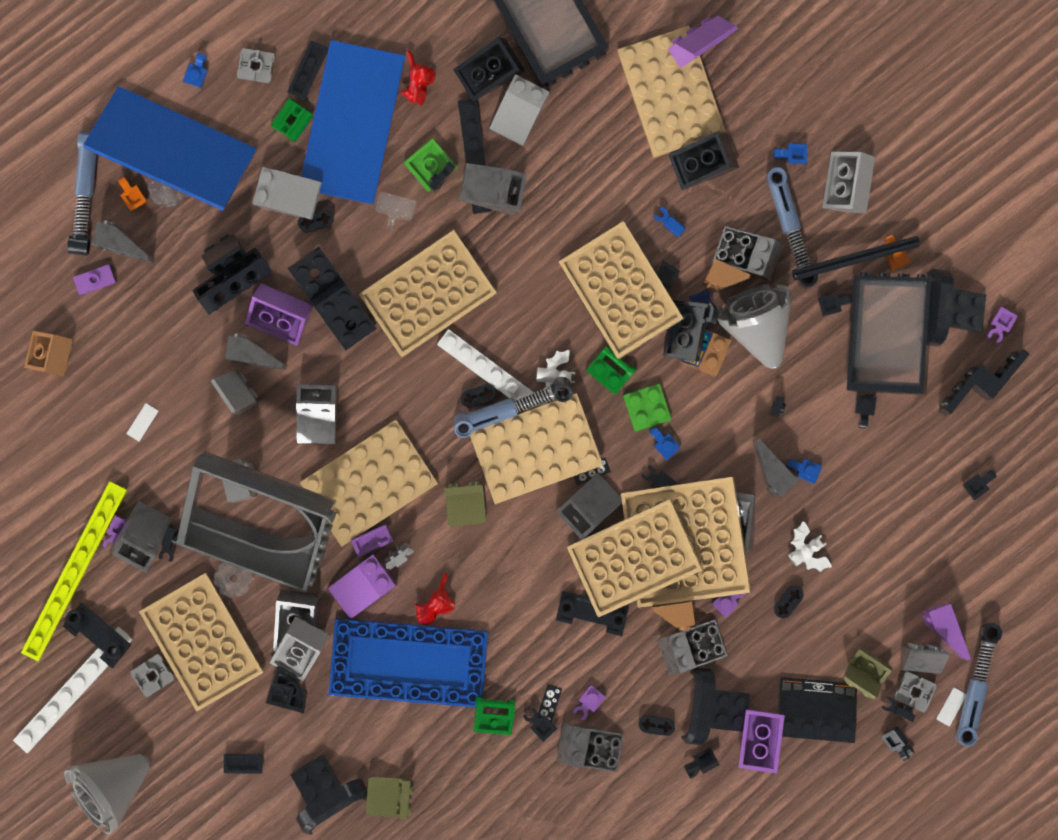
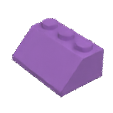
[668,16,738,68]
[245,283,313,346]
[739,709,785,774]

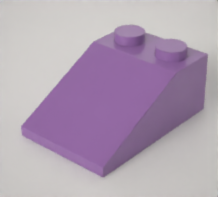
[328,554,397,619]
[922,603,971,660]

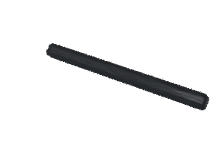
[792,236,920,280]

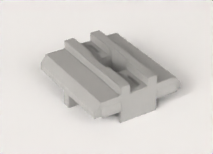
[237,48,275,84]
[384,543,414,570]
[130,654,175,697]
[894,671,937,713]

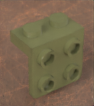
[444,481,486,526]
[843,646,893,700]
[365,777,413,820]

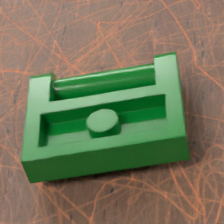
[586,345,637,395]
[473,697,515,735]

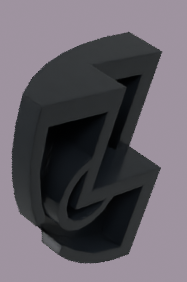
[265,666,305,714]

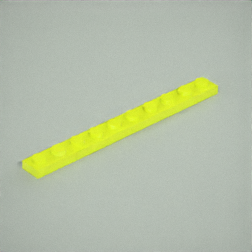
[21,481,128,661]

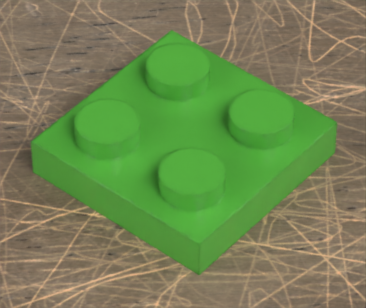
[404,138,457,193]
[623,384,671,432]

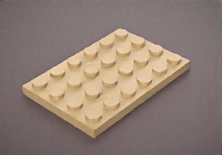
[617,26,726,158]
[559,221,684,359]
[359,230,497,358]
[470,393,603,504]
[300,420,438,547]
[567,499,703,617]
[139,573,264,712]

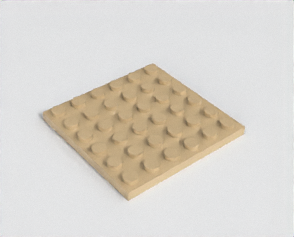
[621,477,751,608]

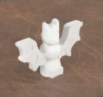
[537,350,575,401]
[788,521,832,572]

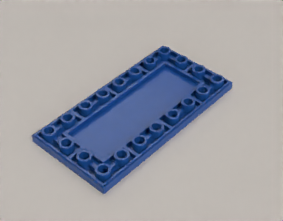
[301,40,406,205]
[83,86,257,211]
[328,618,488,707]

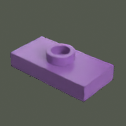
[73,265,116,296]
[351,524,394,557]

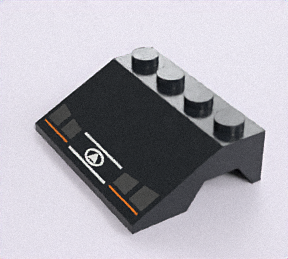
[778,677,857,743]

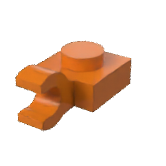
[118,177,147,212]
[884,235,910,270]

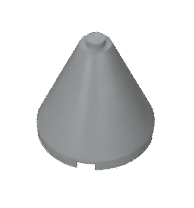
[717,284,792,369]
[64,754,151,834]

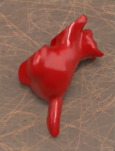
[401,50,435,106]
[414,573,455,626]

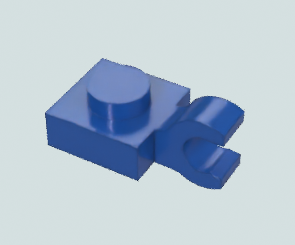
[183,52,208,89]
[773,144,808,165]
[649,427,681,460]
[786,459,822,484]

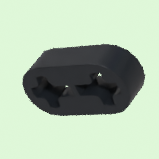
[298,210,334,233]
[461,384,496,408]
[774,586,804,619]
[638,715,675,736]

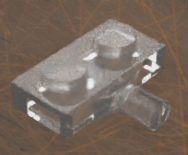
[375,191,417,229]

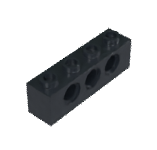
[192,247,272,315]

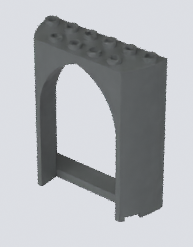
[176,451,337,593]

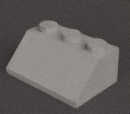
[822,152,875,213]

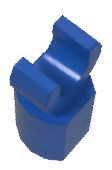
[653,207,686,237]

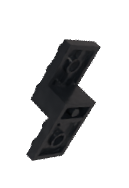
[288,247,377,351]
[939,349,1029,416]

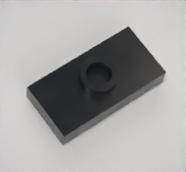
[223,753,263,774]

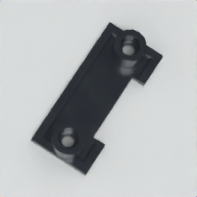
[556,591,629,636]
[63,602,132,668]

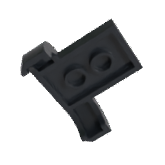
[919,269,987,347]
[663,300,718,362]
[681,667,750,745]
[290,754,367,835]

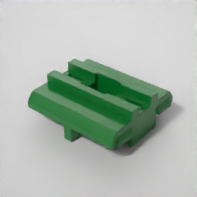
[270,98,314,142]

